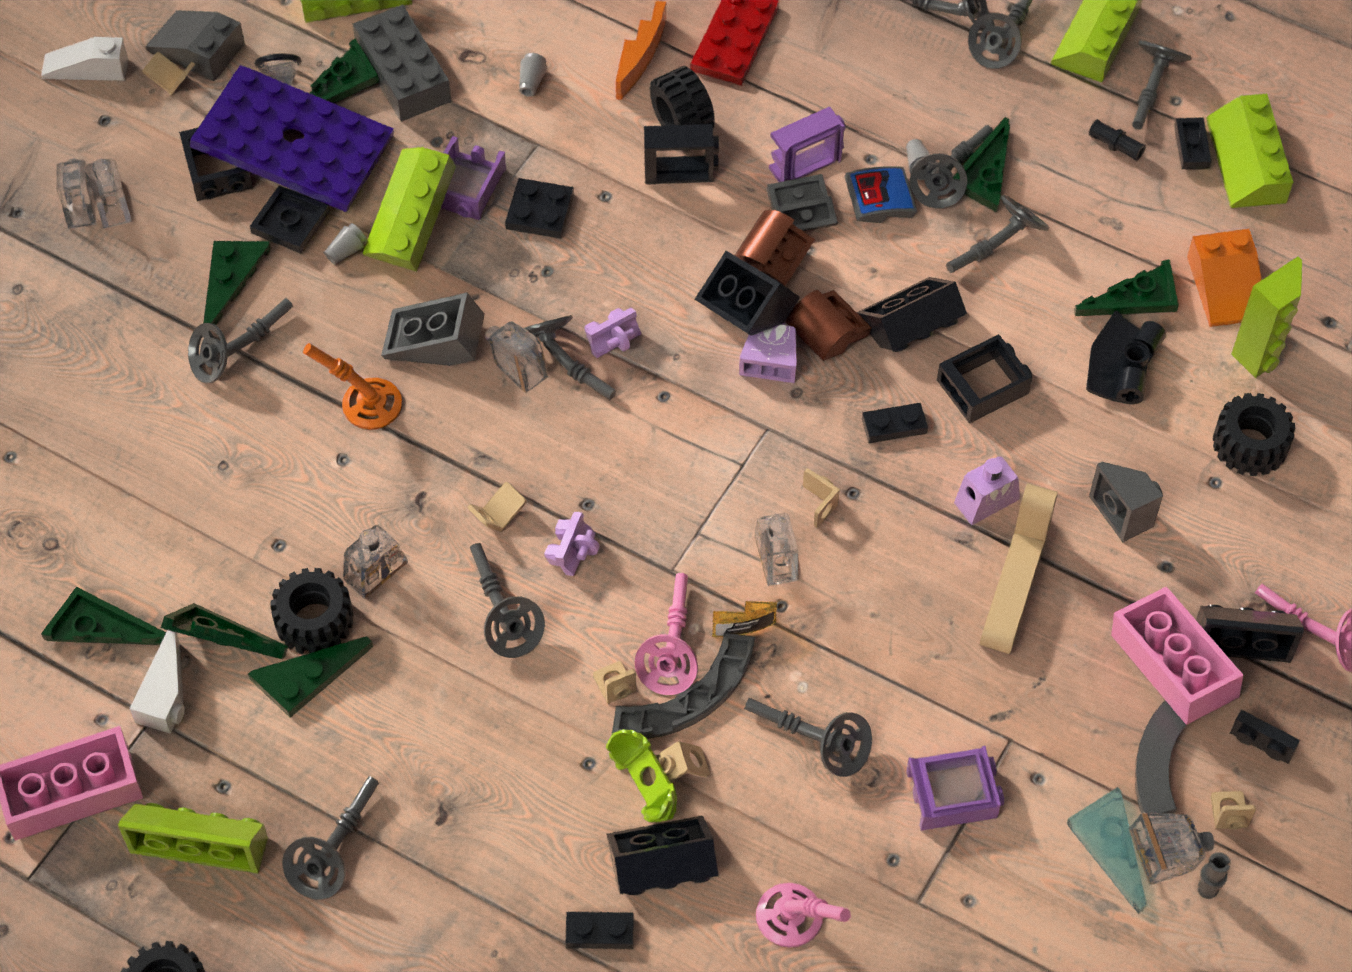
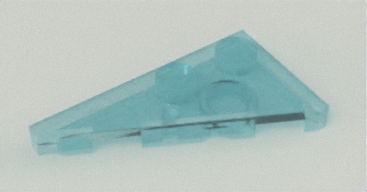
[1066,787,1147,914]

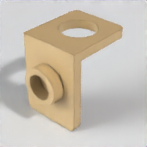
[142,52,195,95]
[803,468,840,528]
[467,482,527,532]
[593,661,636,704]
[648,741,710,783]
[1210,791,1256,830]

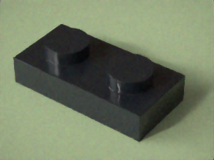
[1174,117,1212,170]
[862,403,928,443]
[1230,709,1300,764]
[565,912,634,949]

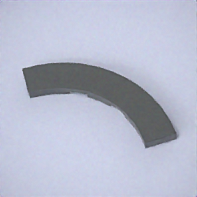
[612,633,755,739]
[1135,700,1187,822]

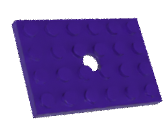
[190,65,394,212]

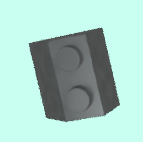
[1089,462,1163,542]

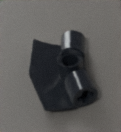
[1086,310,1166,404]

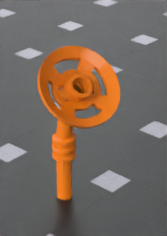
[303,343,402,430]

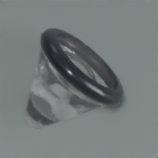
[254,53,302,85]

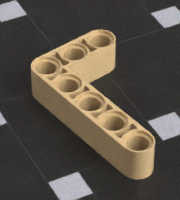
[979,483,1058,654]

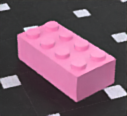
[1111,586,1243,725]
[0,726,143,841]

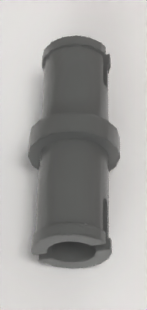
[1198,852,1230,899]

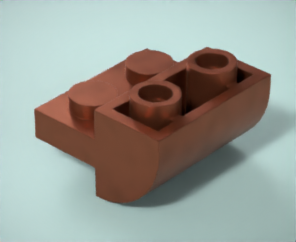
[735,210,815,286]
[786,289,872,361]

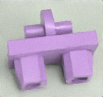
[584,308,641,358]
[544,512,600,576]

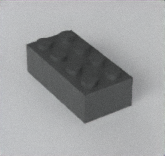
[353,5,451,122]

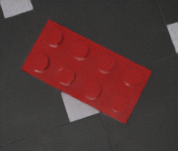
[690,0,779,86]

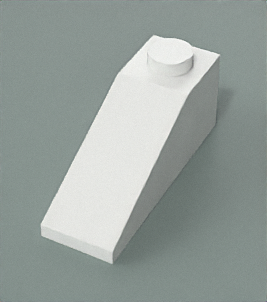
[41,37,129,81]
[130,630,185,734]

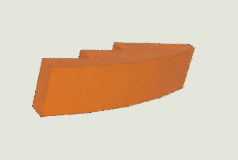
[615,0,667,100]

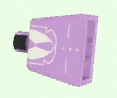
[739,322,797,383]
[954,456,1020,526]

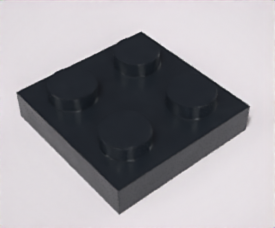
[505,178,574,239]
[250,185,330,254]

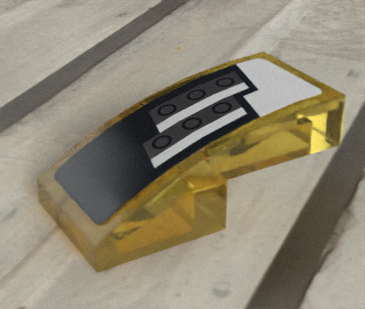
[712,601,777,637]

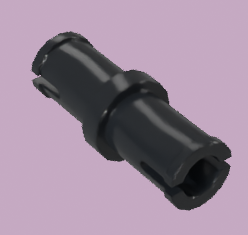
[1089,119,1146,161]

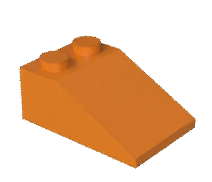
[1187,229,1262,327]

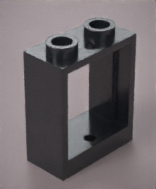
[644,124,719,184]
[179,128,253,201]
[937,334,1033,424]

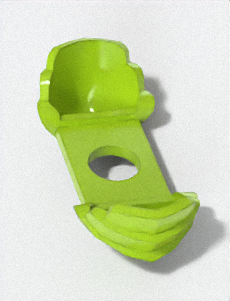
[606,729,677,822]

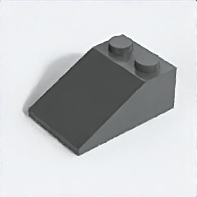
[145,10,245,81]
[381,293,485,366]

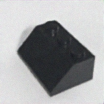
[694,250,800,336]
[857,277,967,352]
[1196,604,1304,663]
[606,815,719,896]

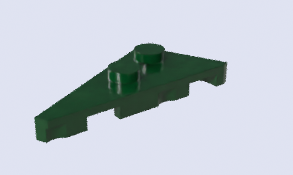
[310,38,380,103]
[953,117,1010,212]
[203,241,271,325]
[1074,259,1178,317]
[41,587,166,645]
[161,603,288,659]
[248,636,373,718]

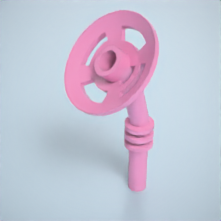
[635,573,698,695]
[1255,583,1352,672]
[756,883,851,947]

